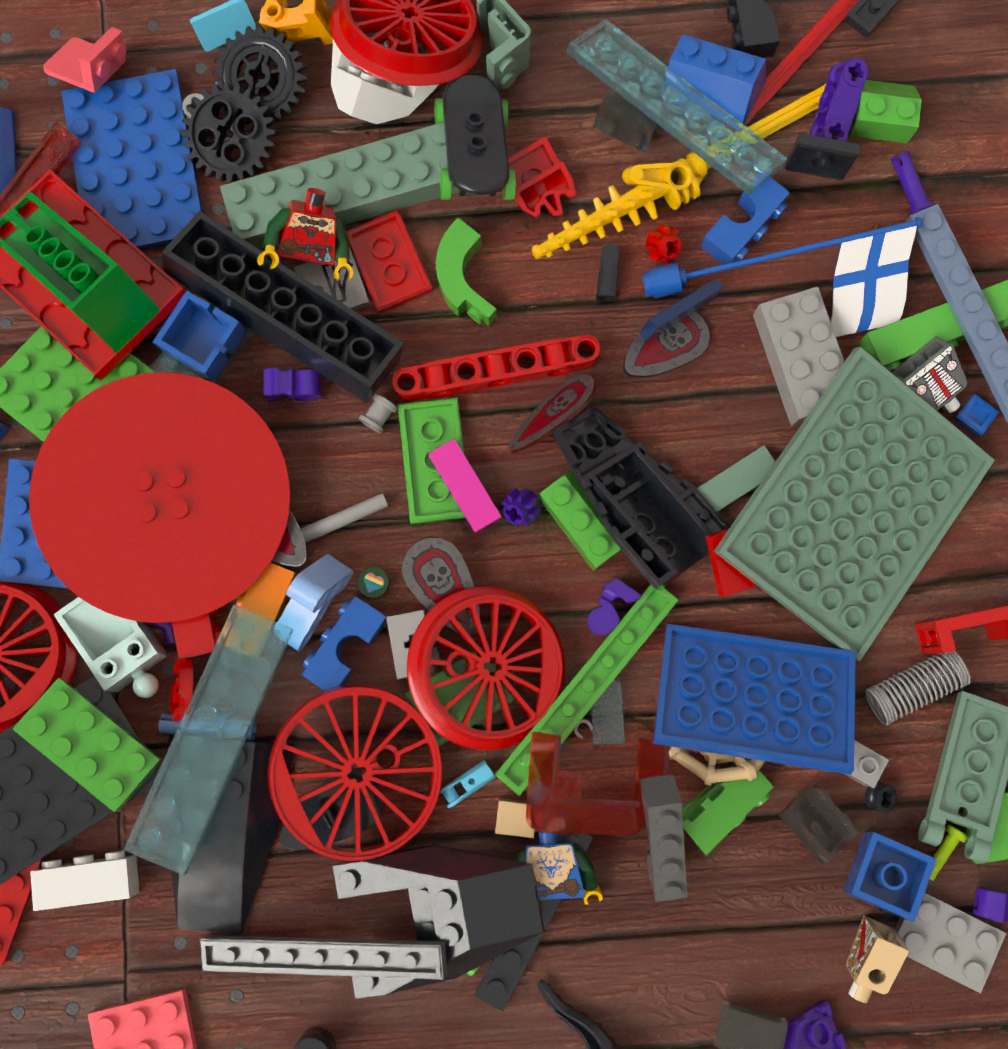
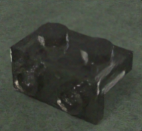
[779,785,860,865]

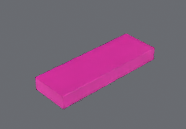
[428,439,502,534]

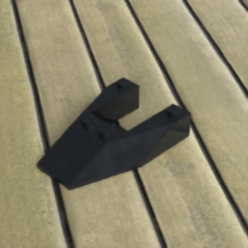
[333,845,545,998]

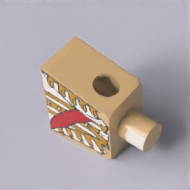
[846,916,909,1003]

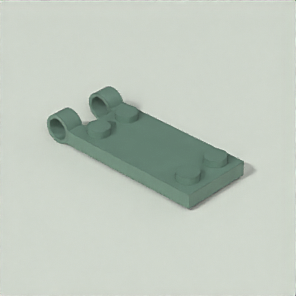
[918,691,1008,864]

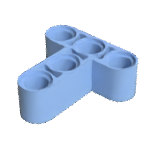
[273,554,354,652]

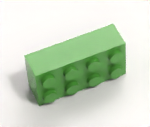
[13,678,163,812]

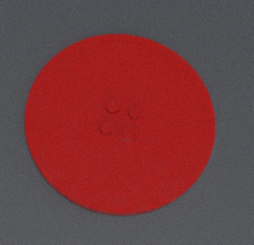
[29,372,290,623]

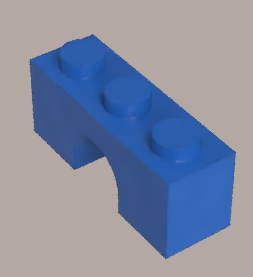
[700,171,790,265]
[302,596,387,691]

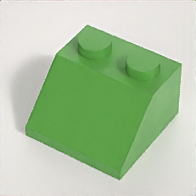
[849,80,922,143]

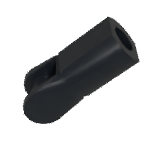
[596,244,619,302]

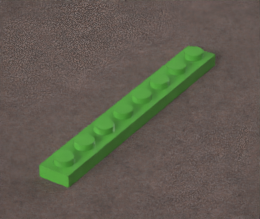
[495,585,678,796]

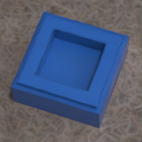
[954,393,1000,437]

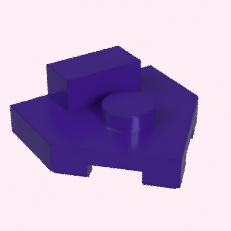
[783,1001,847,1049]

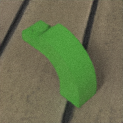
[436,218,497,327]

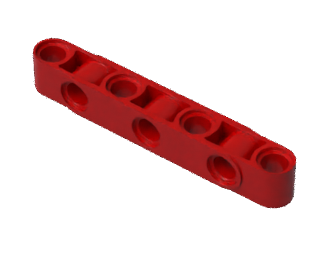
[392,335,600,402]

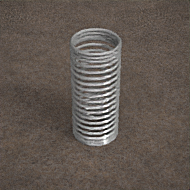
[865,650,971,725]

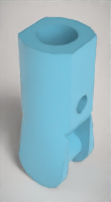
[439,760,496,809]

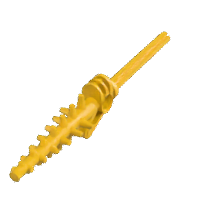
[531,84,826,259]

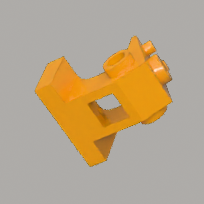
[259,0,333,45]

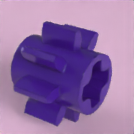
[501,487,541,527]

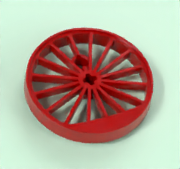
[268,685,442,861]

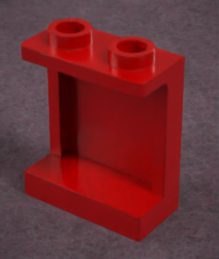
[915,606,1008,654]

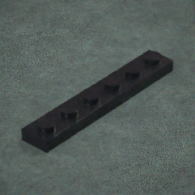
[474,821,593,1012]

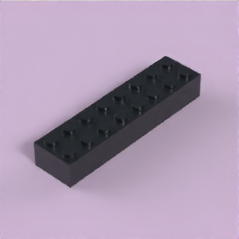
[162,211,404,403]

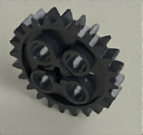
[181,82,279,183]

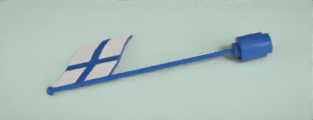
[642,217,923,337]

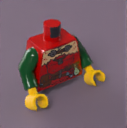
[257,188,354,281]

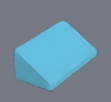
[190,0,256,52]

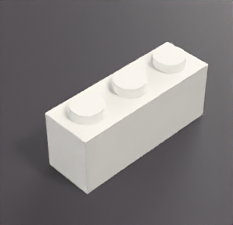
[30,850,140,911]

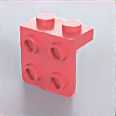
[43,27,126,93]

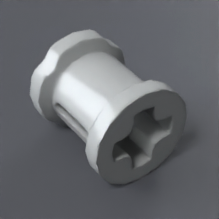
[358,394,398,434]

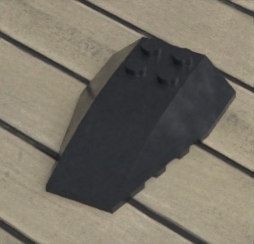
[552,406,730,590]
[162,734,294,934]

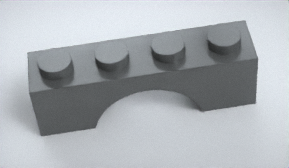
[640,774,687,902]

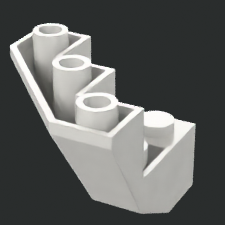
[331,39,440,124]

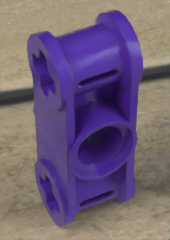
[810,58,868,141]

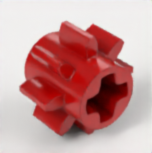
[644,224,683,264]

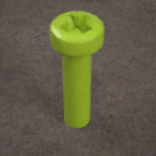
[930,824,968,881]

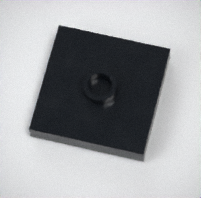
[785,133,861,180]

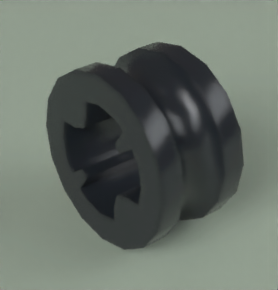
[865,781,897,813]

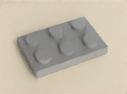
[895,893,1006,993]

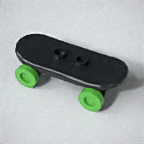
[434,74,516,200]

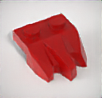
[508,136,577,218]

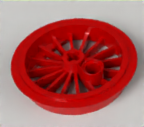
[330,0,483,86]
[0,581,77,733]
[407,586,566,750]

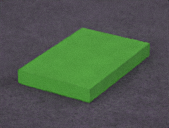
[405,648,515,747]

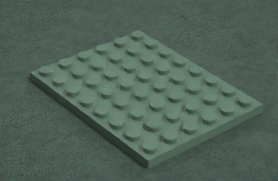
[713,347,995,662]

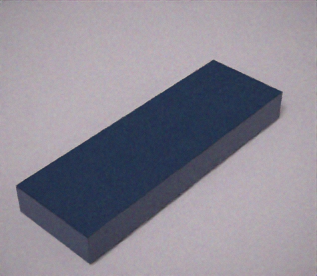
[640,279,724,341]

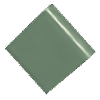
[476,0,531,91]

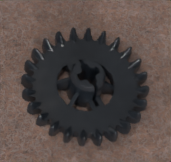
[212,25,308,126]

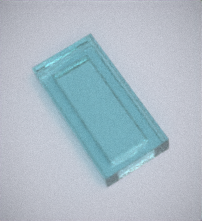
[591,680,625,745]

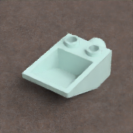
[53,597,168,698]

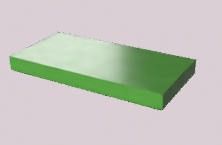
[398,398,466,525]

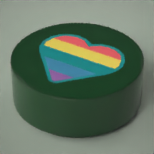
[358,567,390,599]

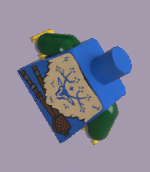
[514,823,603,905]

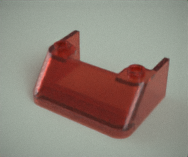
[526,732,670,836]

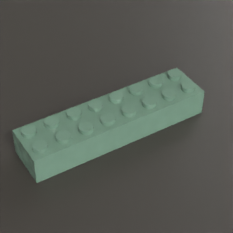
[220,122,459,250]

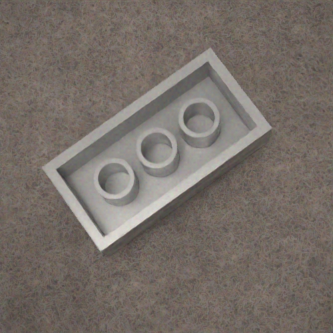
[753,287,844,427]

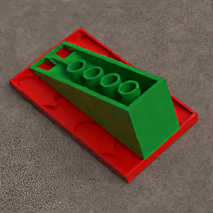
[0,170,186,381]

